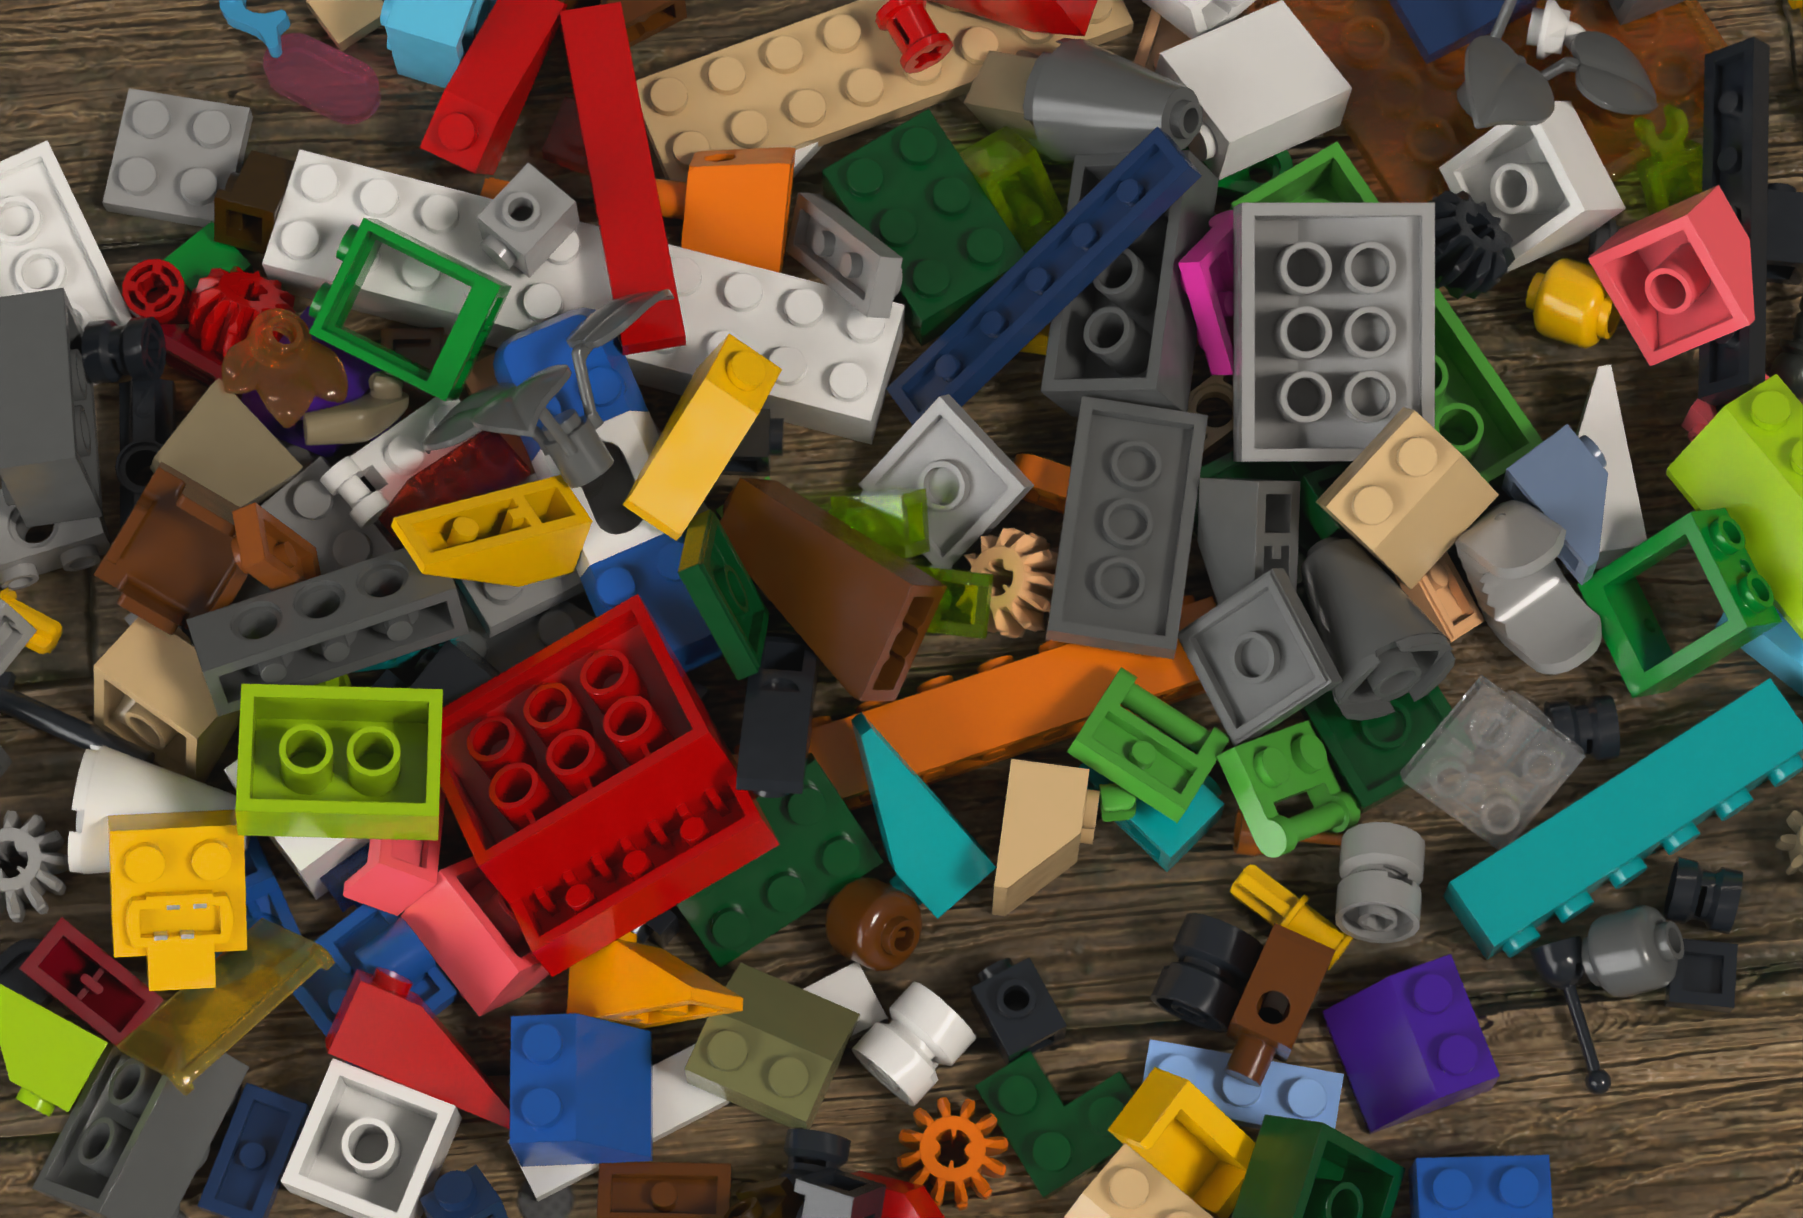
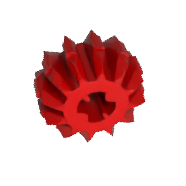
[188,266,296,366]

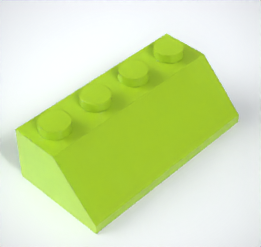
[1666,374,1803,640]

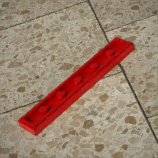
[559,2,686,355]

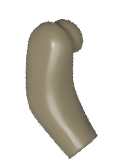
[303,371,409,446]

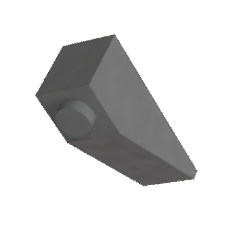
[1197,478,1301,605]

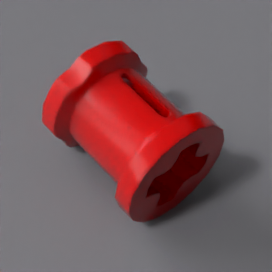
[875,0,953,74]

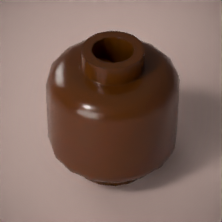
[826,878,922,971]

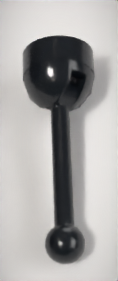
[1530,936,1611,1095]

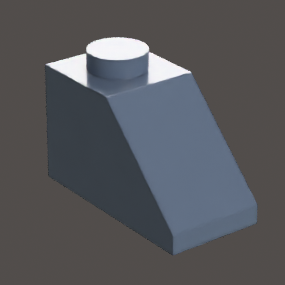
[1501,424,1608,586]

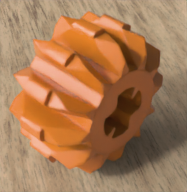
[897,1097,1008,1211]

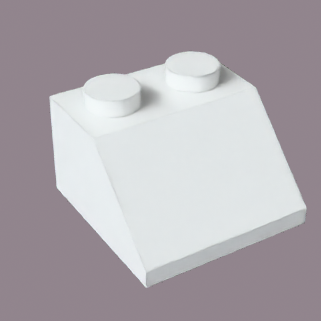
[1439,101,1626,272]

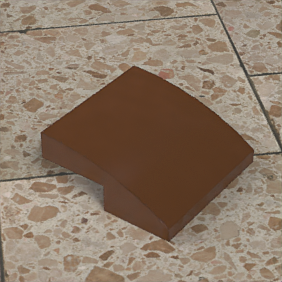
[597,1162,732,1218]

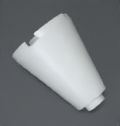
[68,745,250,874]

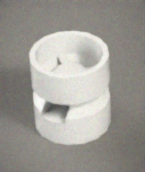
[852,981,976,1107]

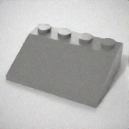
[1233,203,1435,462]

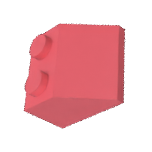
[1588,185,1755,366]
[401,856,550,1017]

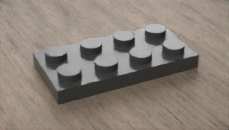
[1045,396,1208,659]

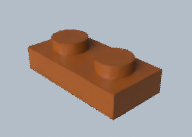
[231,502,321,591]

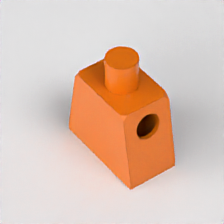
[655,147,796,273]

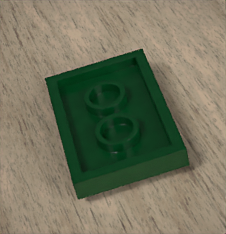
[677,752,884,969]

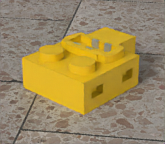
[108,809,247,991]

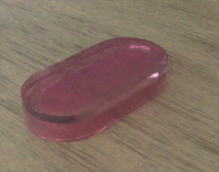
[263,33,381,124]

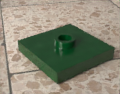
[678,509,770,680]

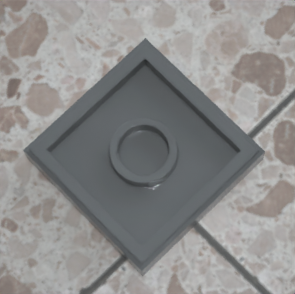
[1178,568,1343,747]

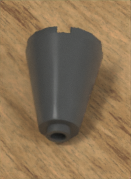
[1023,38,1203,163]
[1300,536,1455,721]

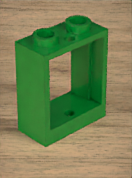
[309,218,512,402]
[1577,508,1782,698]

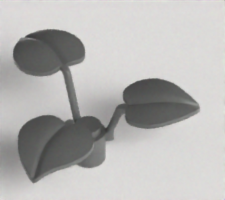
[1457,0,1659,129]
[422,289,674,488]

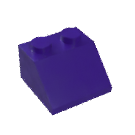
[1322,954,1500,1134]

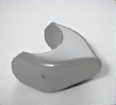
[1455,500,1602,675]

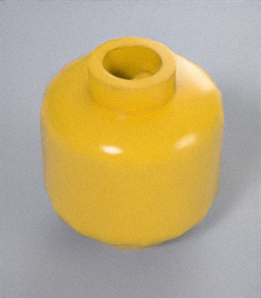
[1526,258,1621,349]

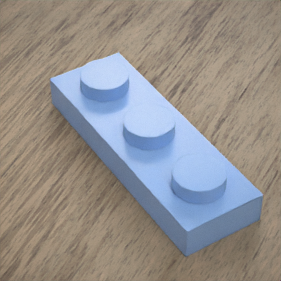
[1142,1039,1344,1129]

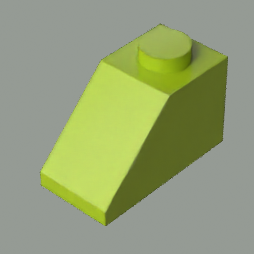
[0,984,108,1117]

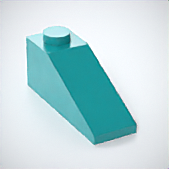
[851,712,997,919]

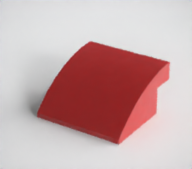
[440,594,780,977]

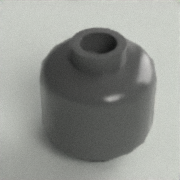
[1581,905,1684,997]

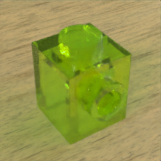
[828,488,930,559]

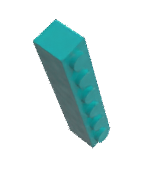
[1443,678,1803,960]

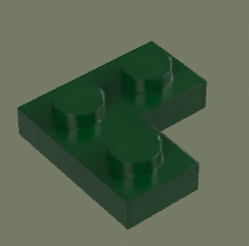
[975,1051,1135,1199]

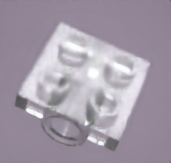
[1400,675,1586,850]

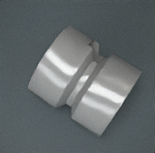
[1335,822,1425,943]

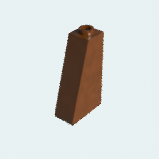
[720,478,947,701]

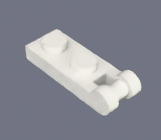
[320,397,490,530]

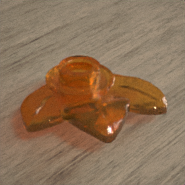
[222,308,348,428]

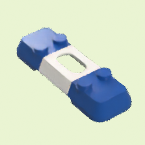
[493,307,724,673]

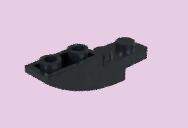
[736,633,821,798]

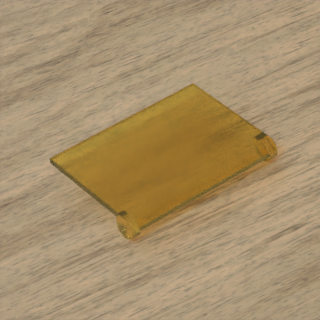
[116,918,335,1096]

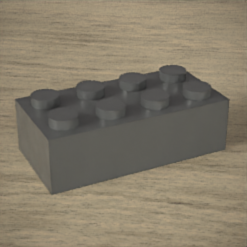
[1041,150,1219,417]

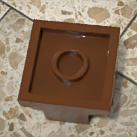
[94,461,249,635]

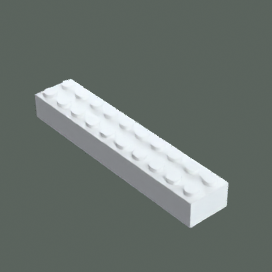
[262,149,905,445]

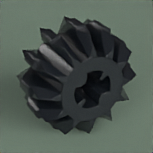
[1427,190,1515,300]

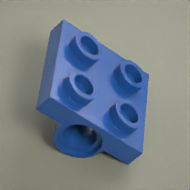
[276,904,461,1070]

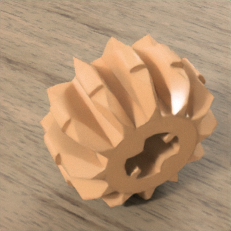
[956,528,1058,638]

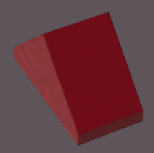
[18,917,164,1051]

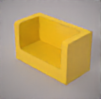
[1108,1067,1256,1218]

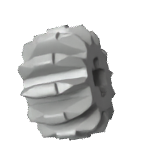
[0,810,69,923]

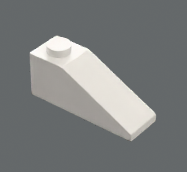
[1562,365,1647,574]

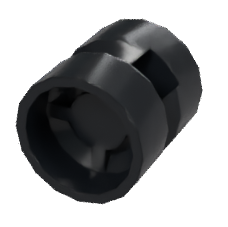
[1150,913,1264,1033]

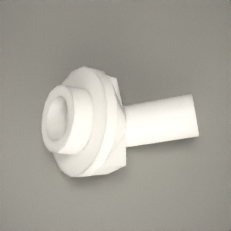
[1526,0,1586,60]

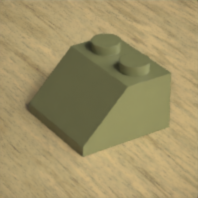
[684,962,860,1130]

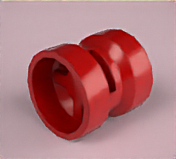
[122,259,191,324]

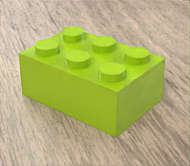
[235,683,443,841]

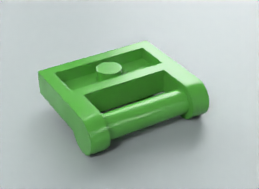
[1067,667,1230,823]
[1216,720,1361,858]

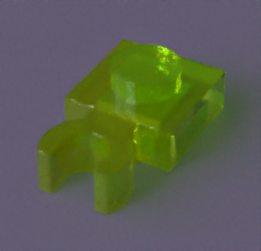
[1634,104,1703,215]

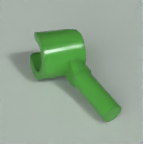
[1099,783,1137,822]

